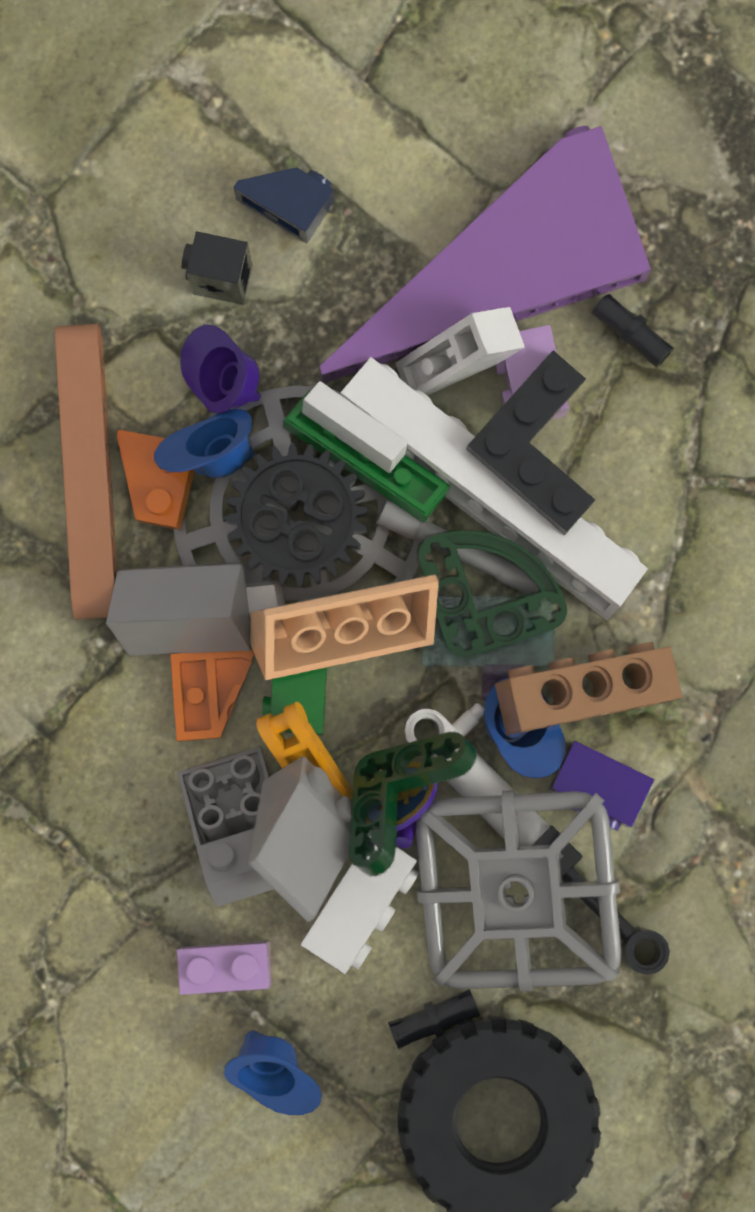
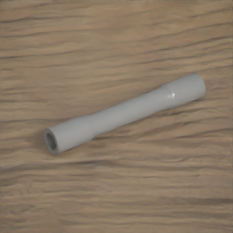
[375,499,537,594]

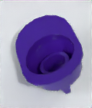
[180,324,262,414]

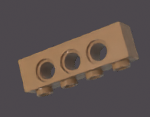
[495,642,683,736]

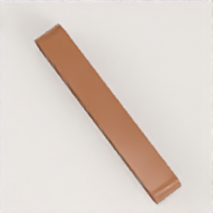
[55,323,118,620]

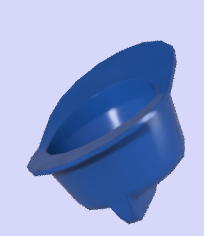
[154,408,254,478]
[484,678,566,779]
[224,1030,322,1115]

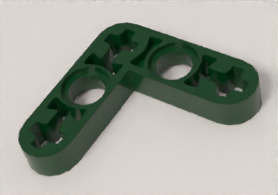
[349,732,476,876]

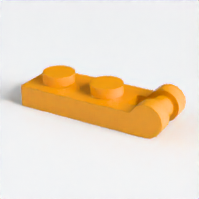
[256,702,353,800]

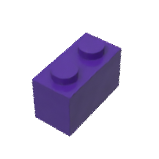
[549,741,655,831]

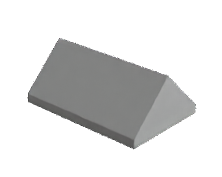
[106,563,252,656]

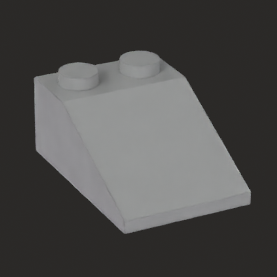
[249,755,352,922]

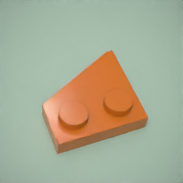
[117,430,195,531]
[170,649,255,742]

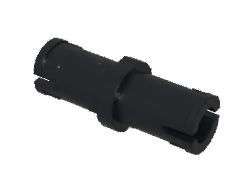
[592,293,674,368]
[388,989,480,1049]

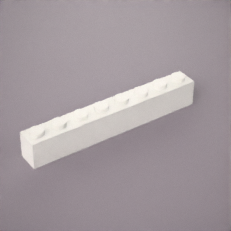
[340,357,648,620]

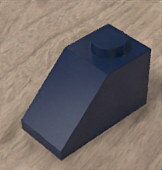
[233,167,334,243]

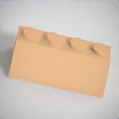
[250,575,439,680]

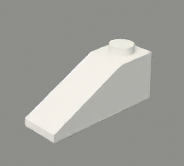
[395,307,525,396]

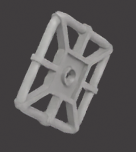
[416,790,621,992]

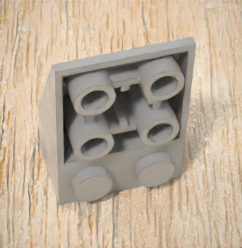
[177,747,274,907]

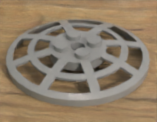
[173,386,430,617]

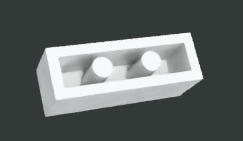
[301,836,420,974]

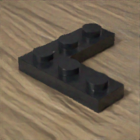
[466,350,595,535]

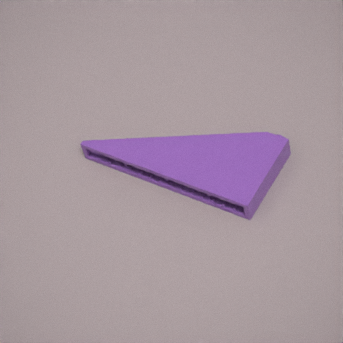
[319,126,651,383]

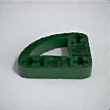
[416,529,567,658]

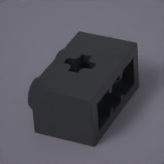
[181,231,253,305]

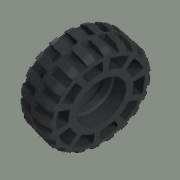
[397,1016,601,1212]

